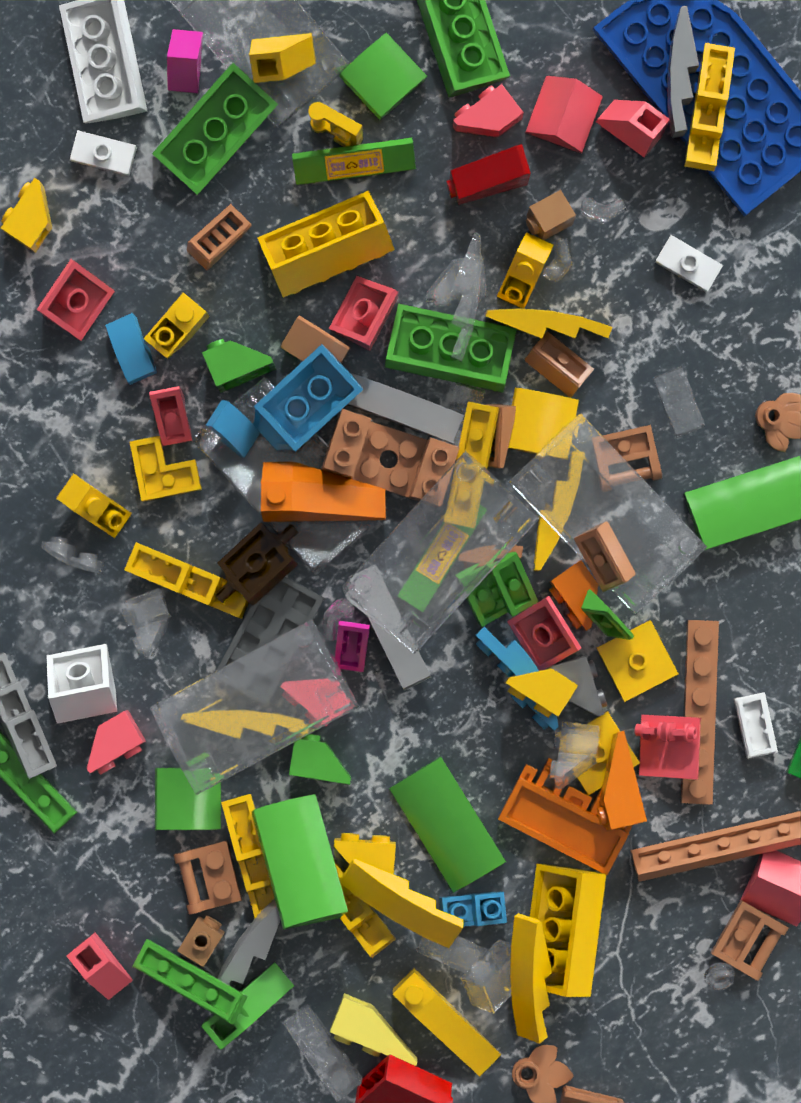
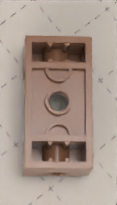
[321,409,460,507]

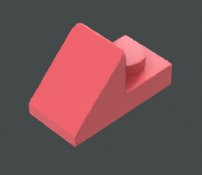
[149,386,192,446]

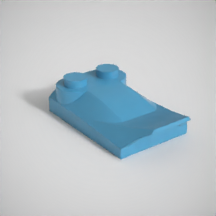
[253,344,363,452]

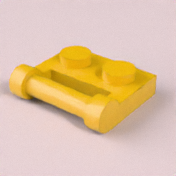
[308,102,363,147]

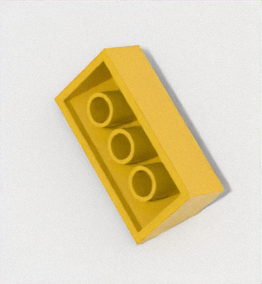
[257,191,395,297]
[530,864,606,997]

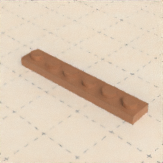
[681,620,719,804]
[631,811,801,882]

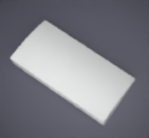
[59,0,147,123]

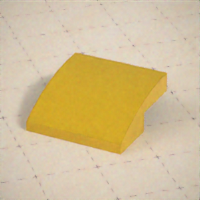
[508,388,579,459]

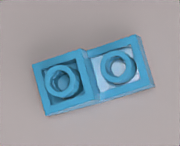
[105,313,157,385]
[206,400,260,458]
[439,892,507,927]

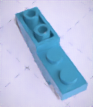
[475,627,559,731]

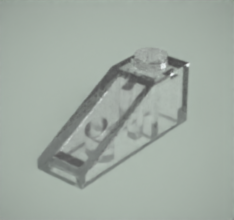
[283,1003,362,1102]

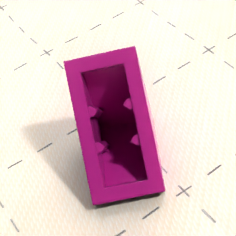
[167,29,203,94]
[334,621,370,672]

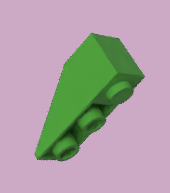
[201,962,295,1050]

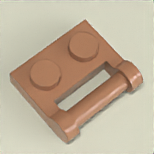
[590,425,662,492]
[173,840,242,914]
[711,900,789,981]

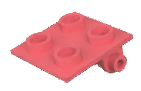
[635,715,701,779]

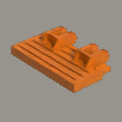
[498,758,633,875]

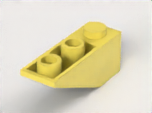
[330,993,417,1066]

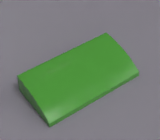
[417,0,510,98]
[152,63,278,195]
[385,303,517,393]
[684,456,801,551]
[389,756,506,893]
[252,794,348,930]

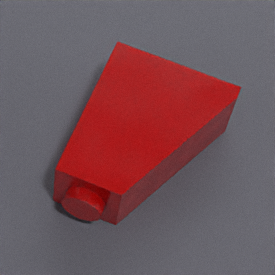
[446,144,531,205]
[355,1054,453,1103]

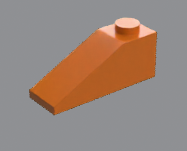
[597,731,647,831]

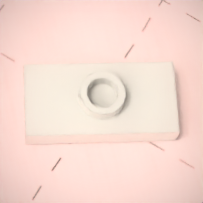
[70,130,137,176]
[655,235,723,293]
[734,692,778,759]

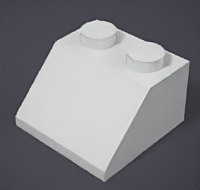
[47,644,117,724]

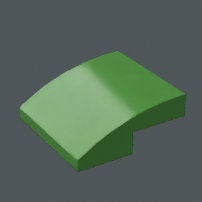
[339,32,427,120]
[456,552,539,627]
[155,767,221,830]

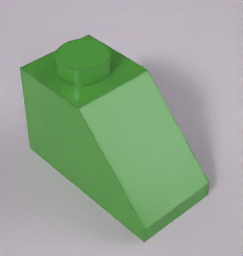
[289,733,351,785]

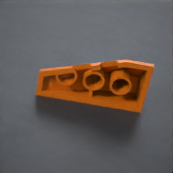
[261,462,386,522]

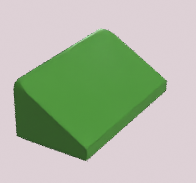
[581,589,634,640]

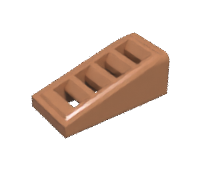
[187,204,252,270]
[483,404,516,468]

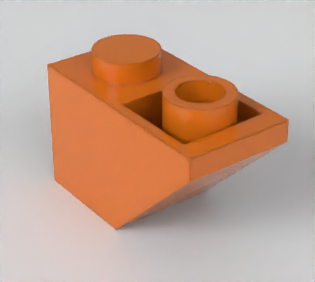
[549,560,599,631]

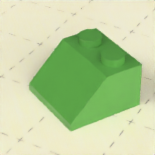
[202,339,277,393]

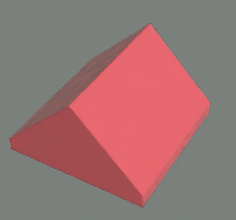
[525,76,603,154]
[37,259,115,341]
[329,276,398,351]
[507,596,582,671]
[741,850,801,927]

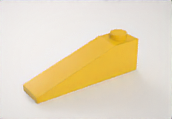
[393,968,501,1077]

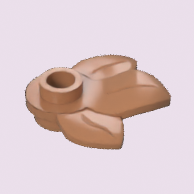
[755,393,801,452]
[512,1045,573,1103]

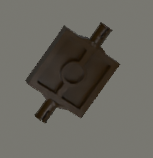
[214,522,299,606]

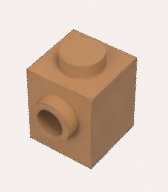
[526,190,576,240]
[178,916,225,967]

